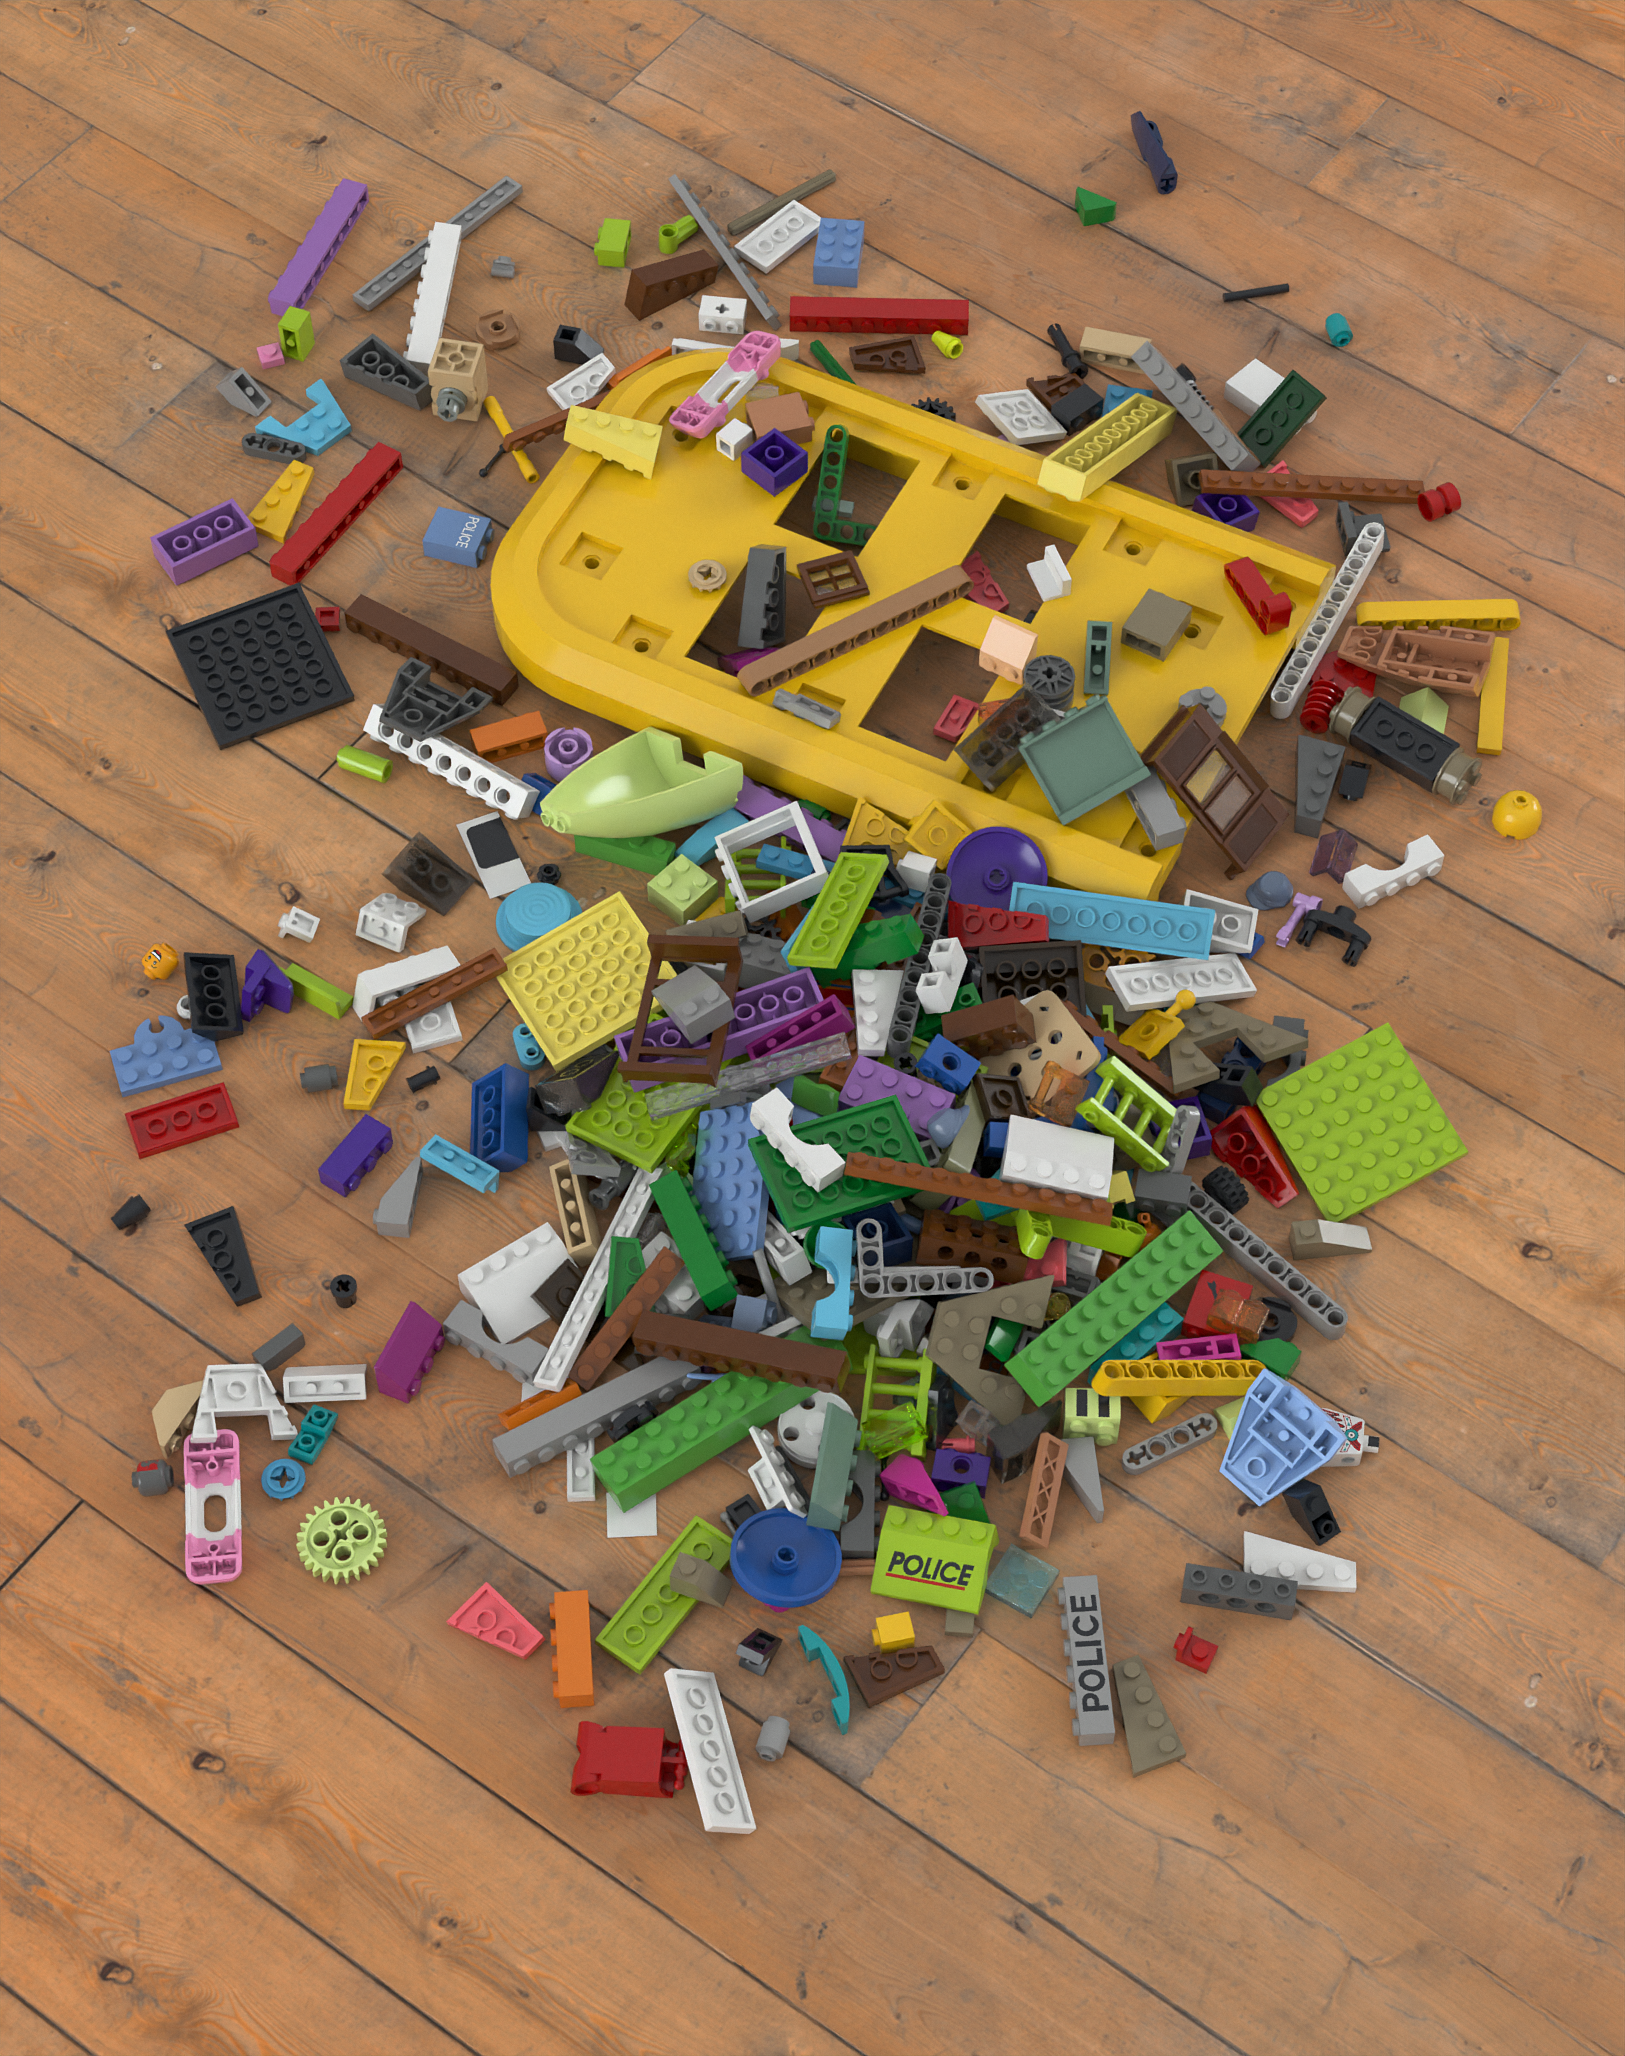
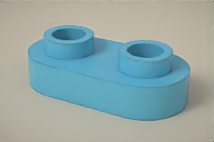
[513,1023,545,1071]

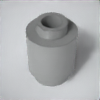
[755,1716,790,1762]

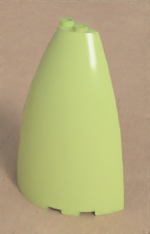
[540,727,743,838]

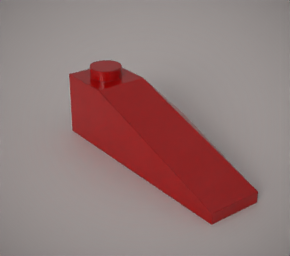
[1210,1105,1299,1209]

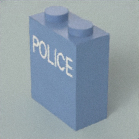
[422,506,495,568]

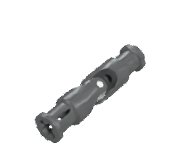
[589,1159,639,1210]

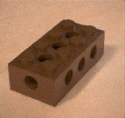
[916,1209,1029,1284]

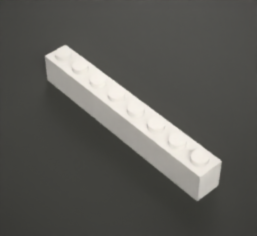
[403,222,461,378]

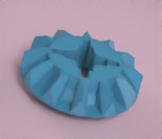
[261,1459,306,1501]

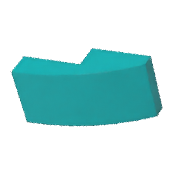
[288,1404,338,1465]

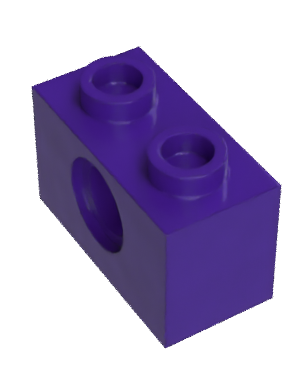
[931,1448,991,1499]

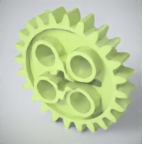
[296,1497,387,1584]

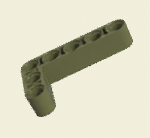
[907,1081,985,1211]

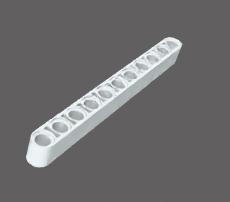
[1270,522,1384,719]

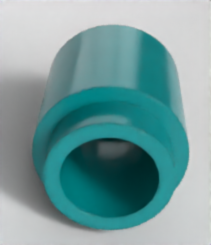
[1325,313,1353,347]

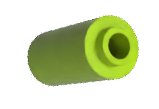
[336,745,393,783]

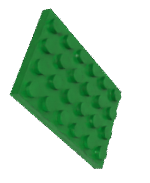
[747,1094,931,1233]

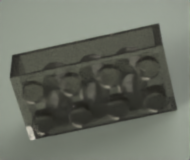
[953,682,1061,792]

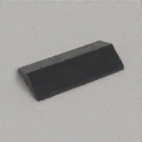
[183,952,244,1042]

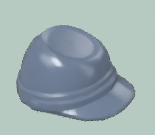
[1246,871,1293,910]
[927,1105,970,1149]

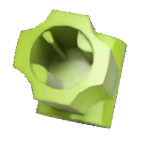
[658,215,698,254]

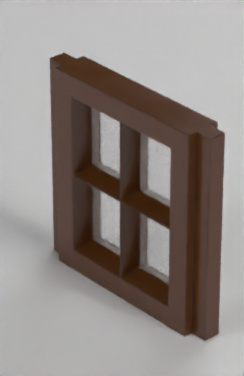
[797,550,870,609]

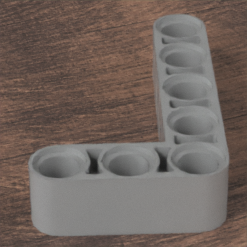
[856,1218,994,1298]

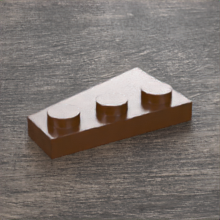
[849,335,926,374]
[843,1645,945,1708]

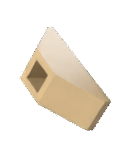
[152,1380,203,1459]

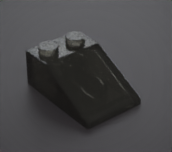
[382,832,475,916]
[535,1051,620,1116]

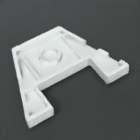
[190,1364,298,1443]

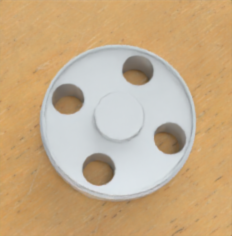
[777,1391,855,1469]

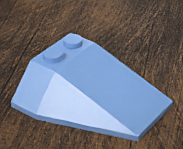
[1219,1368,1348,1506]

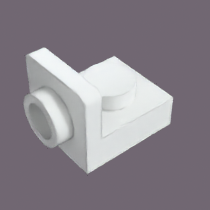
[278,906,320,943]

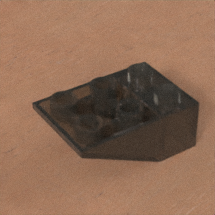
[986,1400,1062,1484]

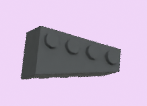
[738,544,786,649]
[1294,734,1346,839]

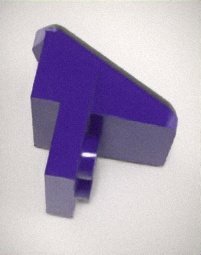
[241,949,294,1022]

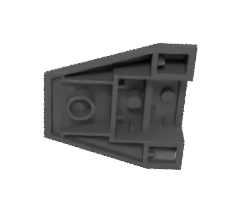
[379,657,493,742]

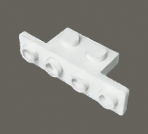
[748,1426,808,1518]

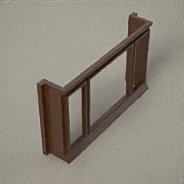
[617,934,743,1088]

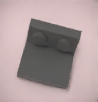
[1335,502,1391,556]

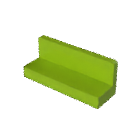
[278,963,354,1020]

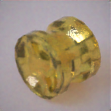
[1044,1292,1071,1320]

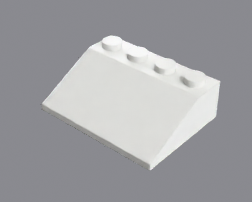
[999,1115,1114,1201]
[458,1222,578,1344]

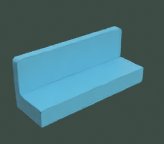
[420,1134,499,1193]

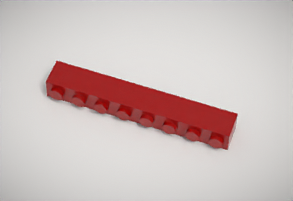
[789,296,969,335]
[269,442,403,586]

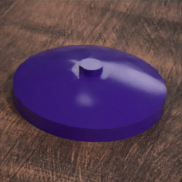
[946,827,1047,911]

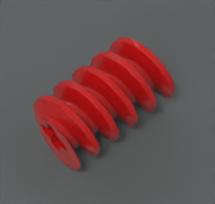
[1299,679,1340,734]

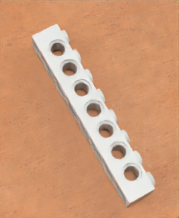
[363,703,540,820]

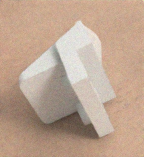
[863,1298,934,1369]

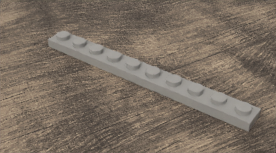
[668,174,782,331]
[353,176,523,311]

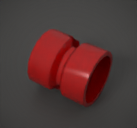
[1417,482,1461,522]

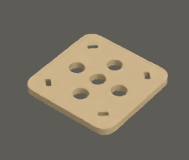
[979,990,1101,1118]

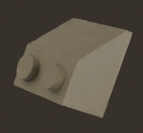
[1165,452,1219,507]

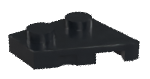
[926,1375,959,1451]

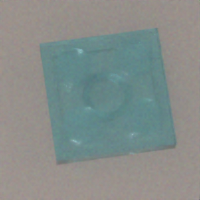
[985,1543,1060,1618]

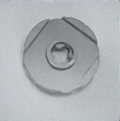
[1178,686,1227,727]

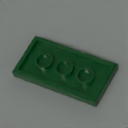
[1237,370,1327,468]

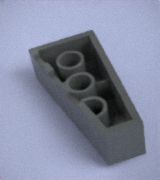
[339,333,433,411]

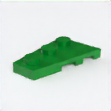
[604,1236,657,1317]

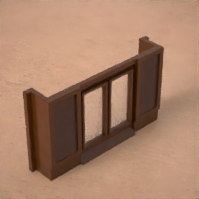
[1139,703,1290,880]

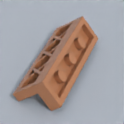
[1019,1432,1069,1550]

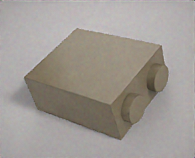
[1121,588,1192,662]

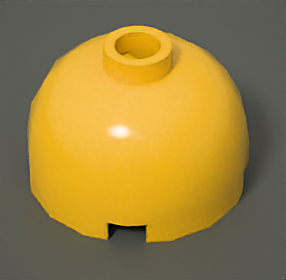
[1492,790,1542,840]

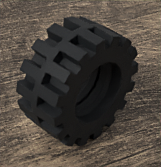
[1202,1166,1249,1215]

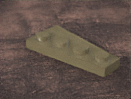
[1112,1655,1186,1778]

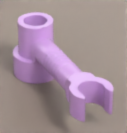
[1276,892,1323,948]

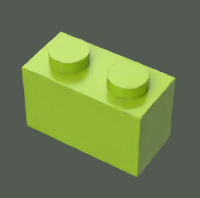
[594,218,632,268]
[278,306,315,362]

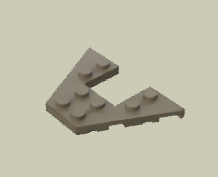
[1168,1001,1308,1094]
[925,1275,1054,1434]

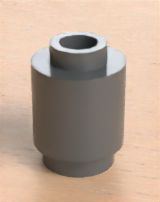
[300,1064,339,1093]

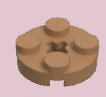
[475,309,520,351]

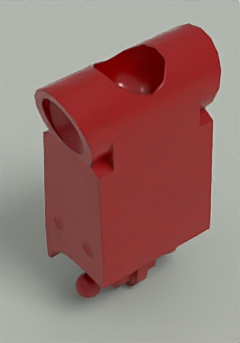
[570,1721,689,1798]

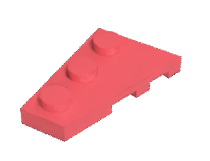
[446,1582,546,1660]

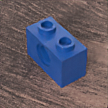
[915,1034,981,1095]

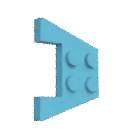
[255,379,352,456]

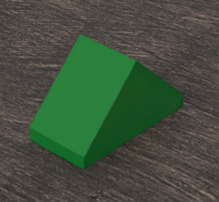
[1075,187,1117,226]

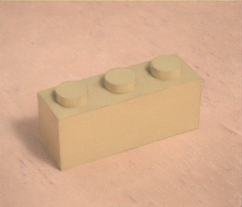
[1079,327,1152,374]

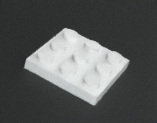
[975,389,1067,445]

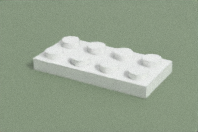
[734,200,821,274]

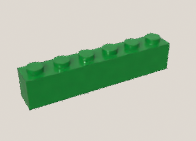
[649,1170,738,1311]

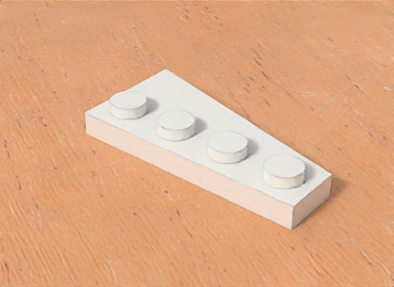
[852,970,904,1056]
[1243,1531,1356,1593]

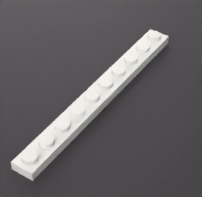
[533,1168,666,1392]

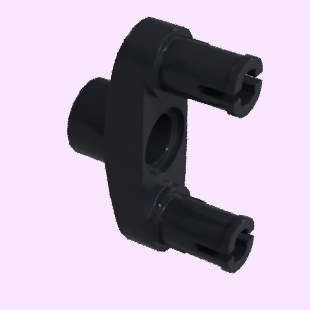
[1296,905,1372,967]

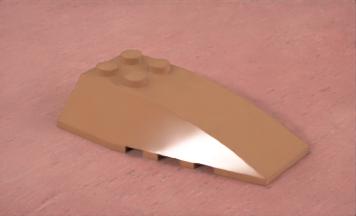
[1337,626,1496,697]

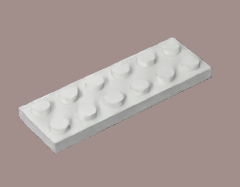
[1105,953,1257,1012]
[664,1668,756,1834]

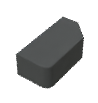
[252,1323,305,1371]

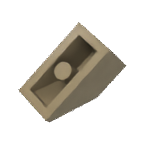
[670,1552,733,1608]

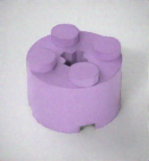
[544,727,594,782]

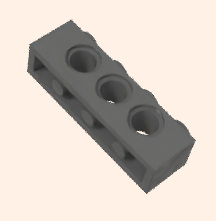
[1180,1563,1298,1620]

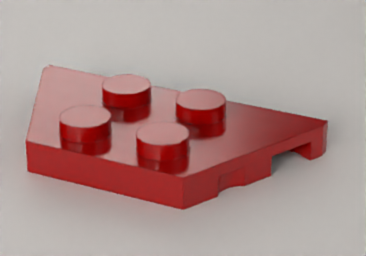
[1308,650,1377,703]

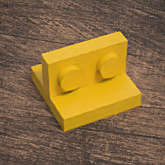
[902,800,972,871]

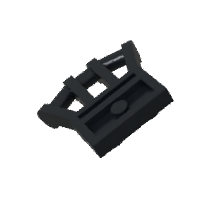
[839,845,909,903]

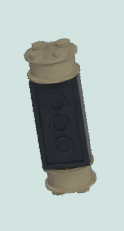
[1329,686,1482,805]

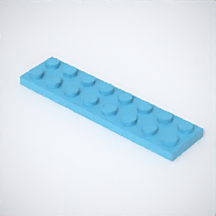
[1009,882,1215,960]

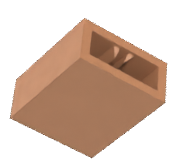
[745,392,815,444]

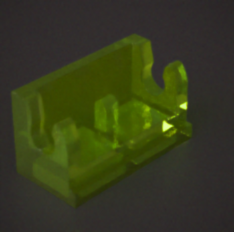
[861,1401,928,1459]

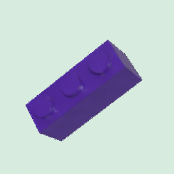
[318,1114,393,1198]

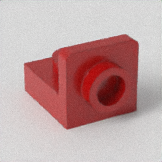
[1173,1626,1218,1674]

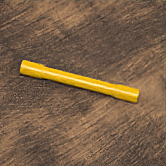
[483,396,540,484]

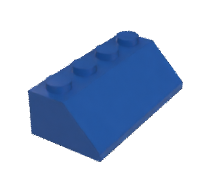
[470,1063,529,1172]

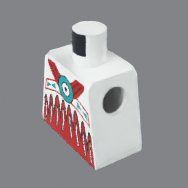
[1321,1408,1379,1467]

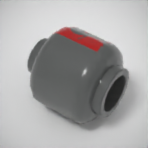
[132,1459,174,1497]

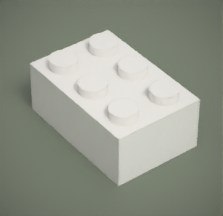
[642,1231,704,1320]

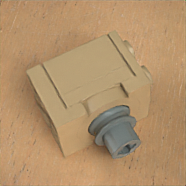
[428,338,488,422]

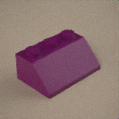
[374,1301,446,1403]

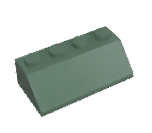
[806,1402,862,1531]

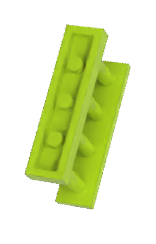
[725,836,791,918]
[1075,1056,1184,1172]
[855,1344,937,1462]

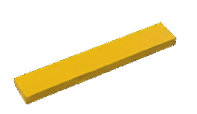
[1476,637,1509,756]

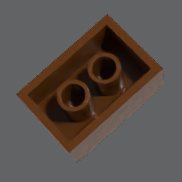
[941,995,1037,1061]

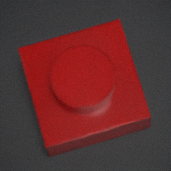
[315,607,340,632]

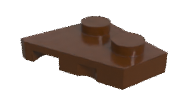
[1026,373,1085,411]

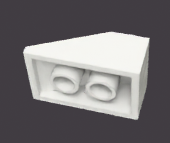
[1178,889,1258,953]

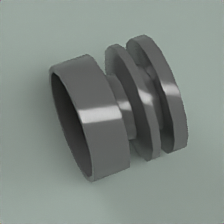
[1022,655,1075,719]

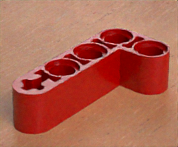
[1224,556,1292,636]

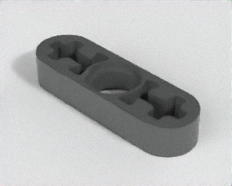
[242,433,307,464]

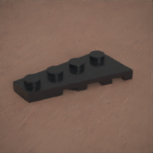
[184,1206,262,1307]

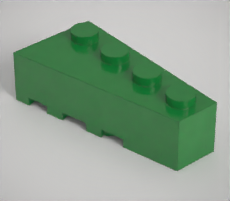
[810,914,924,989]

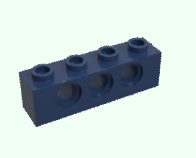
[1196,1037,1268,1125]

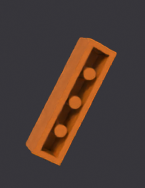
[549,1590,595,1708]

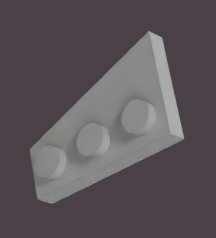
[565,1132,621,1179]

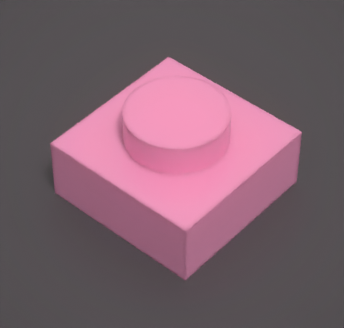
[257,342,285,369]

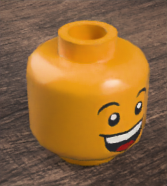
[142,942,179,980]

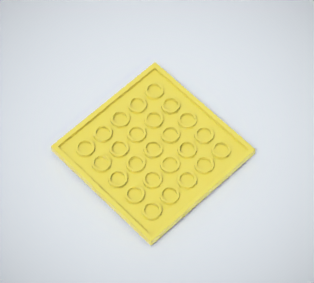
[496,891,677,1072]

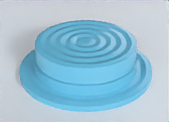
[496,882,582,952]

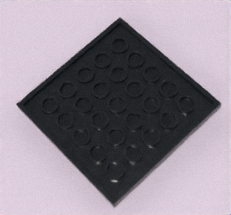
[166,583,355,750]

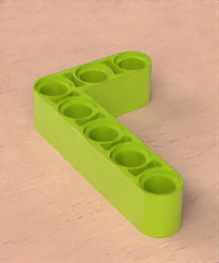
[1015,1209,1147,1259]

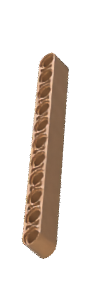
[737,565,974,696]

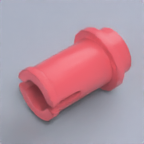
[942,1435,975,1454]

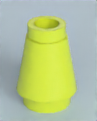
[931,331,963,359]

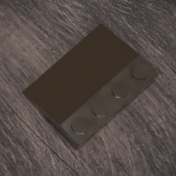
[977,940,1087,1017]

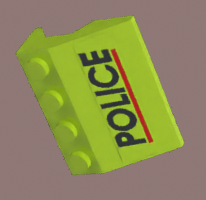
[870,1505,999,1614]

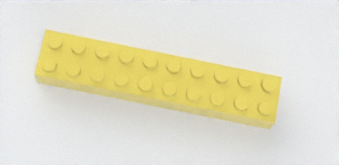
[1037,393,1177,502]

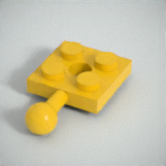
[1118,989,1196,1060]

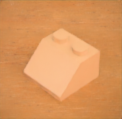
[979,615,1038,685]

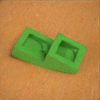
[791,1076,839,1116]

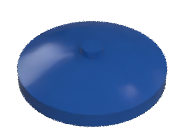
[729,1508,842,1608]

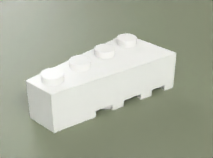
[352,946,460,1021]

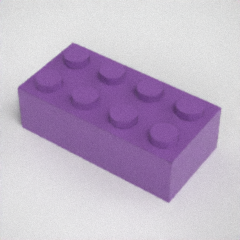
[150,498,259,586]
[838,1055,956,1142]

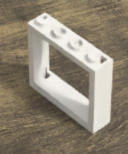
[714,801,829,923]

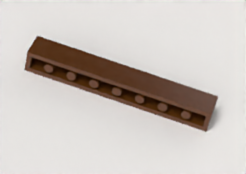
[344,594,519,706]
[632,1310,851,1394]

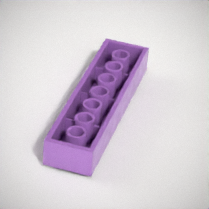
[614,967,824,1093]

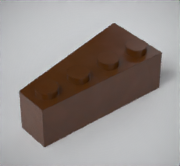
[624,249,719,321]

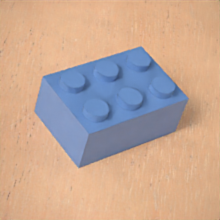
[813,218,865,288]

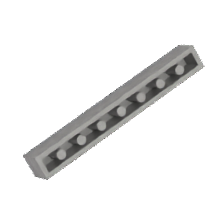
[1131,341,1260,472]
[492,1356,702,1478]

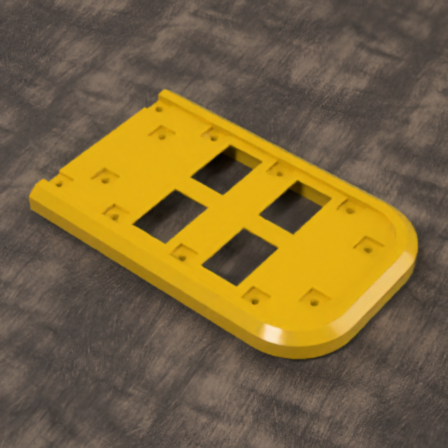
[490,348,1336,902]

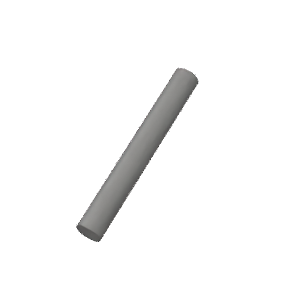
[752,1248,786,1324]

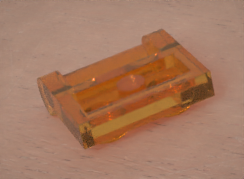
[1028,1061,1090,1128]

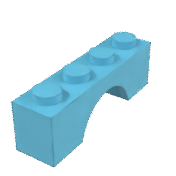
[811,1226,857,1340]

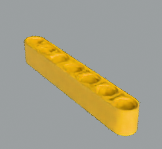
[1356,599,1521,631]
[1091,1360,1268,1396]

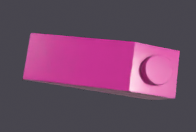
[1156,1334,1241,1360]
[879,1454,948,1516]

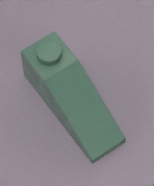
[1084,621,1112,695]

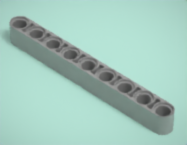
[1181,1174,1348,1340]

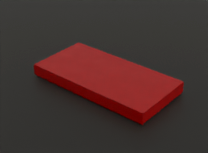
[125,1082,239,1159]

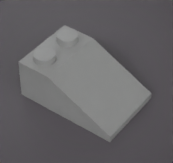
[651,965,735,1044]

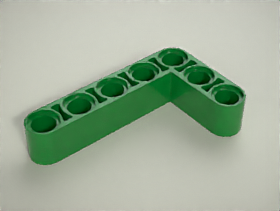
[813,424,878,546]

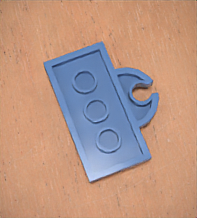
[110,1015,223,1098]

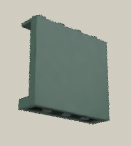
[1017,694,1151,826]

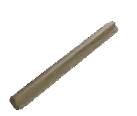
[727,169,836,235]

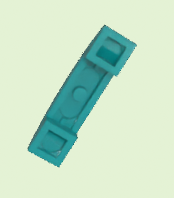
[798,1625,850,1735]

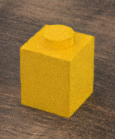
[871,1611,915,1654]

